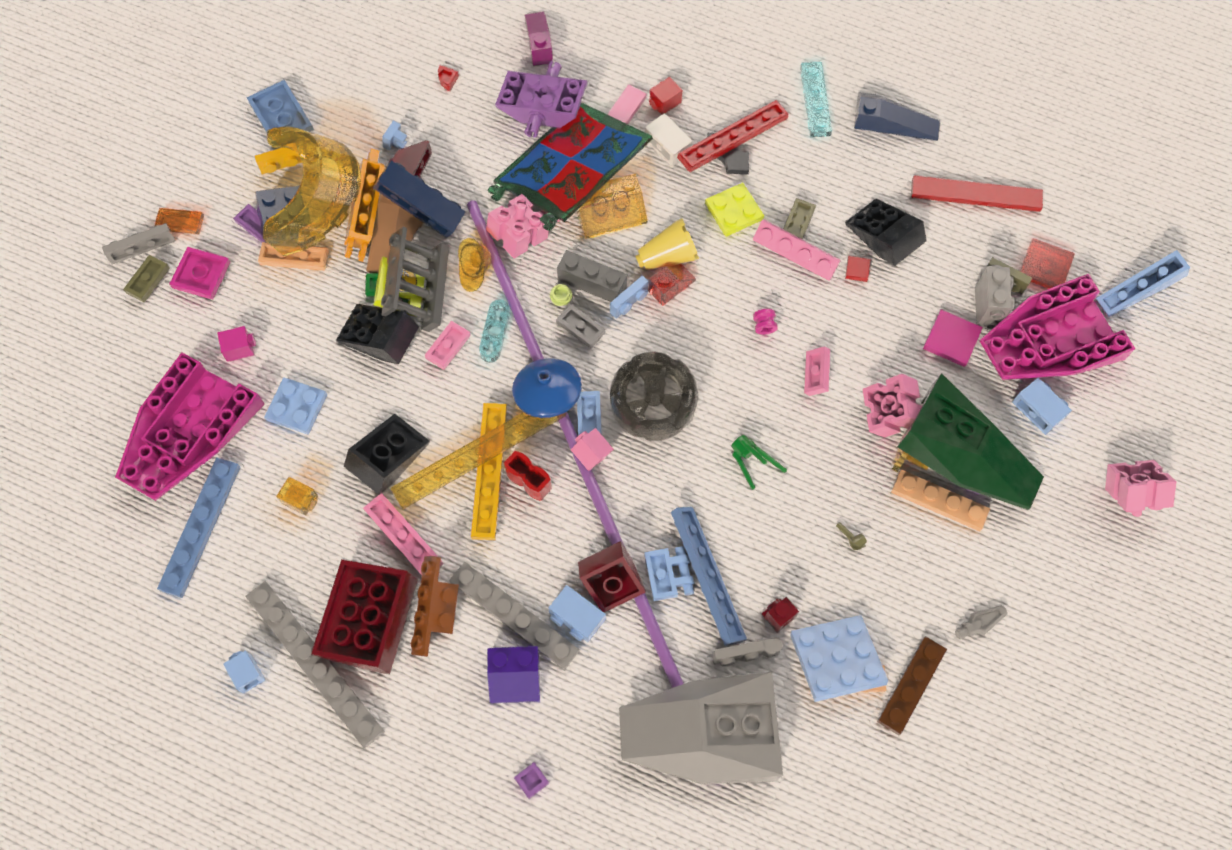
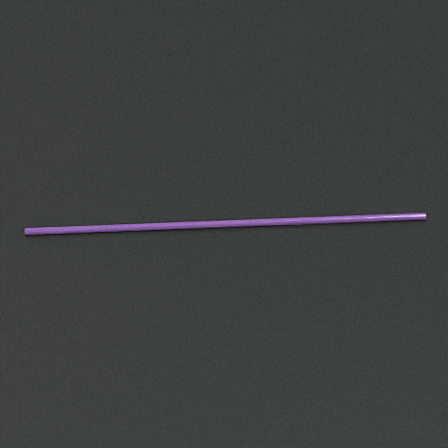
[467,200,684,688]

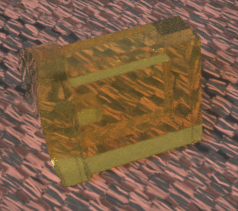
[891,451,929,472]

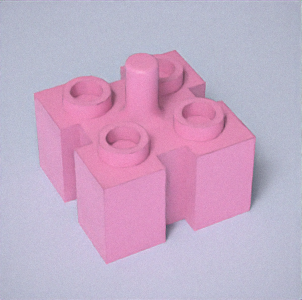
[486,194,551,259]
[862,374,922,437]
[1105,460,1177,517]

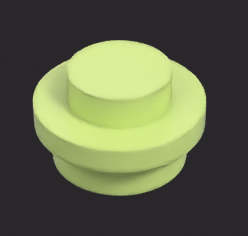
[550,284,572,306]

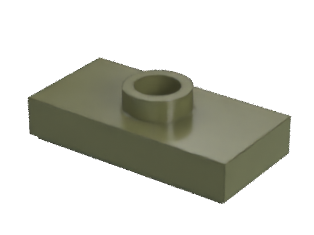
[783,198,816,240]

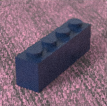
[373,160,466,238]

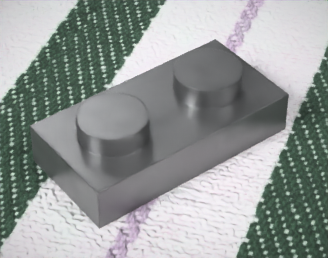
[556,304,605,349]

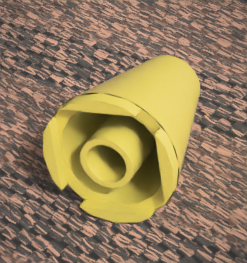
[635,218,699,270]

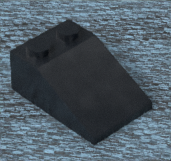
[343,414,430,495]

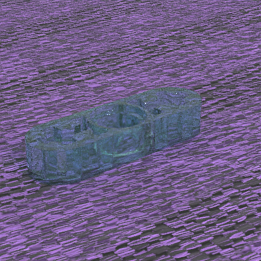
[479,300,510,363]

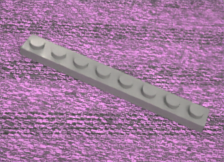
[245,581,385,749]

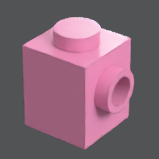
[571,428,614,471]

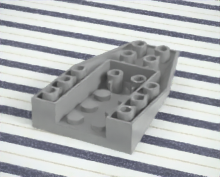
[619,672,783,784]

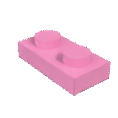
[425,321,471,370]
[804,346,830,396]

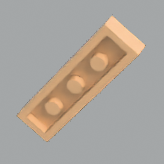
[891,469,990,532]

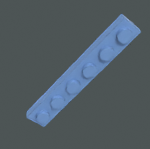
[157,457,240,598]
[671,507,747,646]

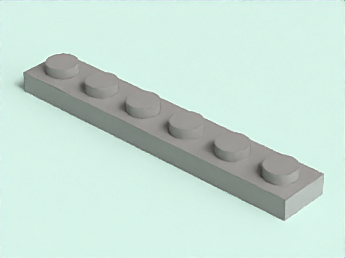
[449,562,580,671]

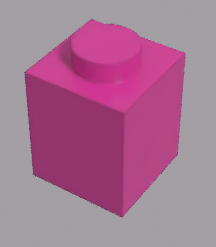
[217,326,256,362]

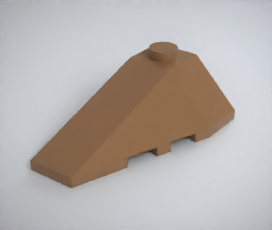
[366,194,424,273]

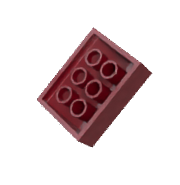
[311,559,418,675]

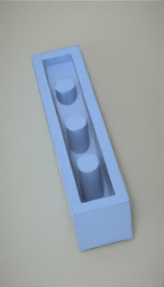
[1096,250,1190,317]

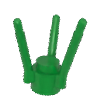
[731,435,787,490]

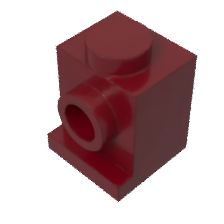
[761,596,799,633]

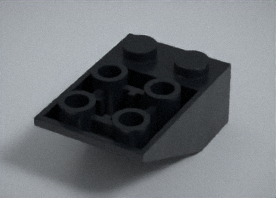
[845,198,927,266]
[335,304,419,364]

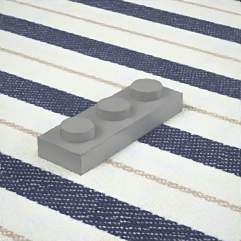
[102,224,176,265]

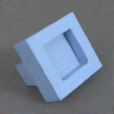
[382,120,407,151]

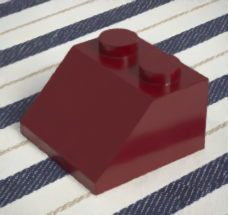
[578,541,646,613]

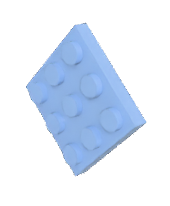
[790,615,888,702]

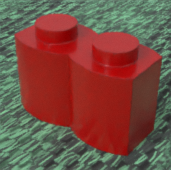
[504,451,552,501]

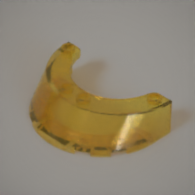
[263,127,361,256]

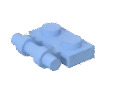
[644,546,695,601]

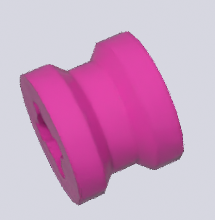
[753,309,778,335]

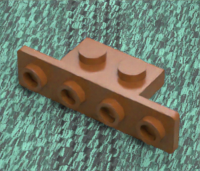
[411,556,459,657]

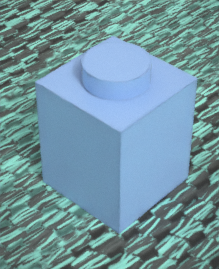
[223,650,265,694]

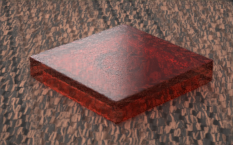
[1020,238,1075,289]

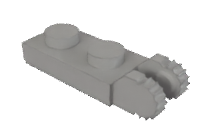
[712,638,784,667]

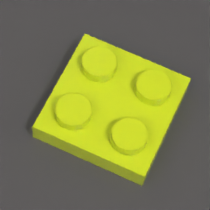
[705,182,764,237]

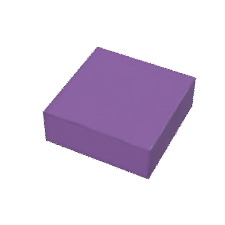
[513,762,550,799]

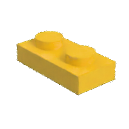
[255,144,303,174]

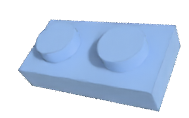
[610,275,649,319]
[577,391,602,436]

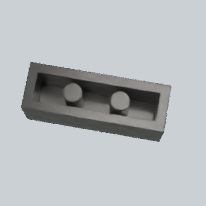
[557,250,628,302]

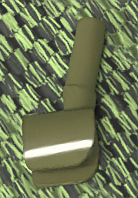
[836,522,867,550]

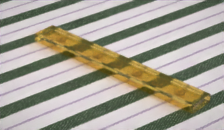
[390,412,566,510]

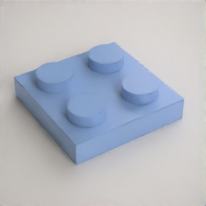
[264,377,327,435]

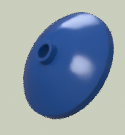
[512,358,582,418]

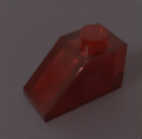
[648,264,696,306]

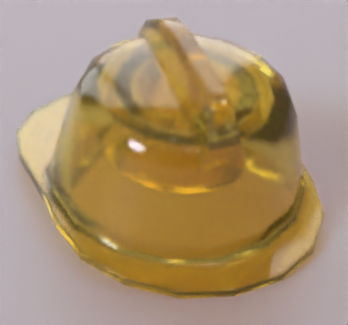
[458,238,492,292]

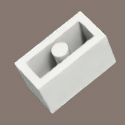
[644,114,692,167]

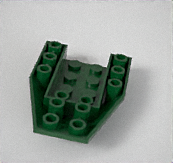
[897,373,1044,510]

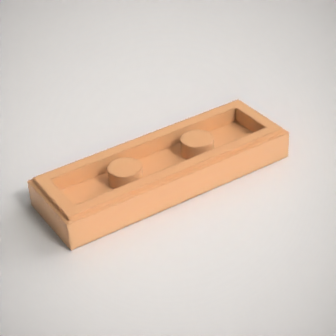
[258,242,329,271]

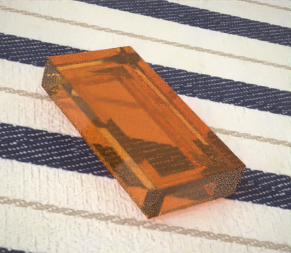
[154,208,204,235]

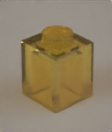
[276,477,318,516]

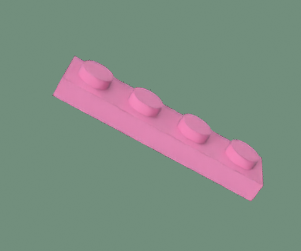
[752,219,841,281]
[363,493,443,576]

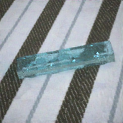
[800,62,832,137]

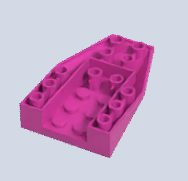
[980,273,1136,380]
[115,352,265,501]

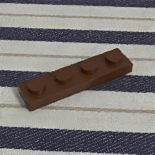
[877,636,947,736]

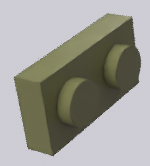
[123,255,170,303]
[982,257,1032,295]

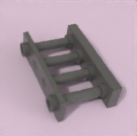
[381,227,449,332]

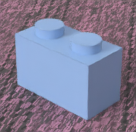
[1012,378,1072,435]
[548,585,606,643]

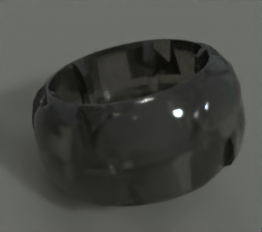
[610,351,699,441]

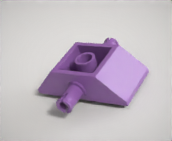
[495,61,588,138]

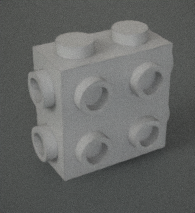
[975,265,1015,330]

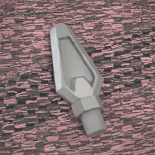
[955,605,1008,640]

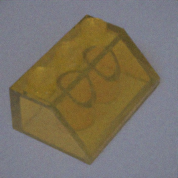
[573,173,648,239]

